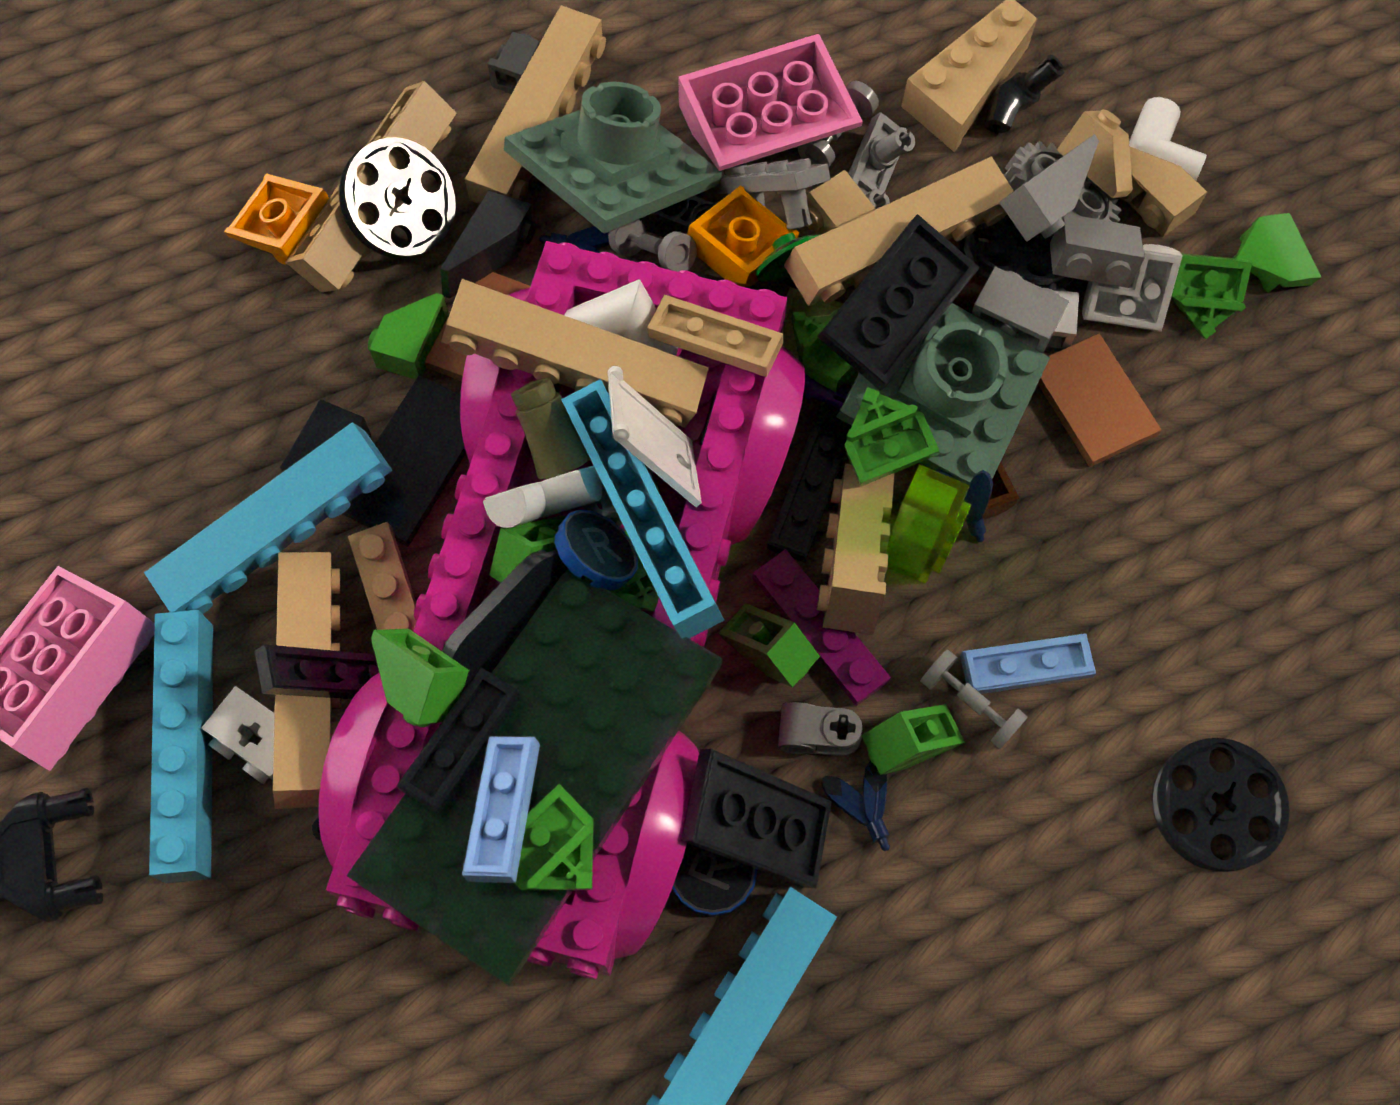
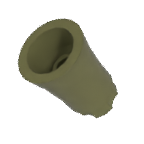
[511,378,590,479]

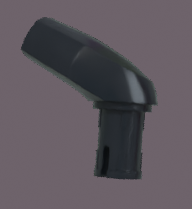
[984,54,1064,133]

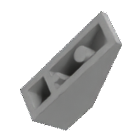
[999,134,1099,242]

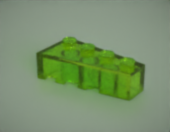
[886,464,972,584]

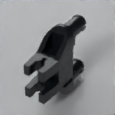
[0,788,103,922]

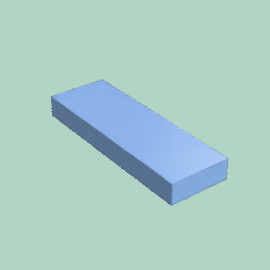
[960,634,1096,694]
[462,737,540,883]

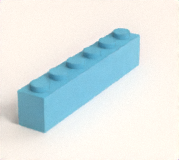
[561,379,724,641]
[144,422,393,614]
[149,610,213,883]
[646,887,837,1105]

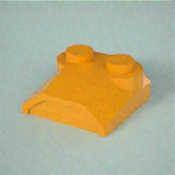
[224,174,329,264]
[687,185,799,287]

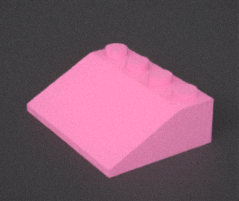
[679,34,863,171]
[0,566,155,771]

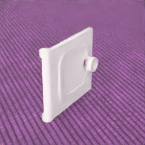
[607,366,702,507]

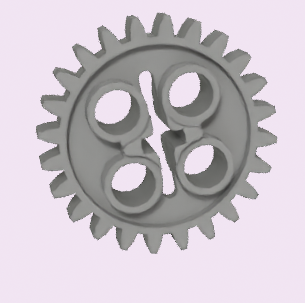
[1004,141,1121,223]

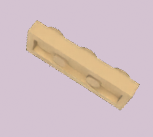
[647,295,783,377]
[348,522,417,631]

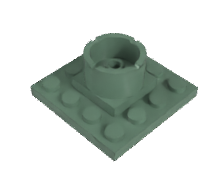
[504,82,722,233]
[836,303,1050,489]

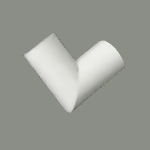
[1129,97,1207,180]
[1082,244,1183,332]
[564,279,678,356]
[483,466,602,528]

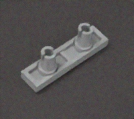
[848,112,915,209]
[714,158,831,229]

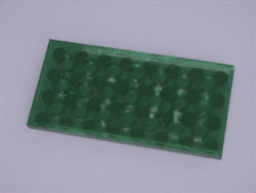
[346,568,722,986]

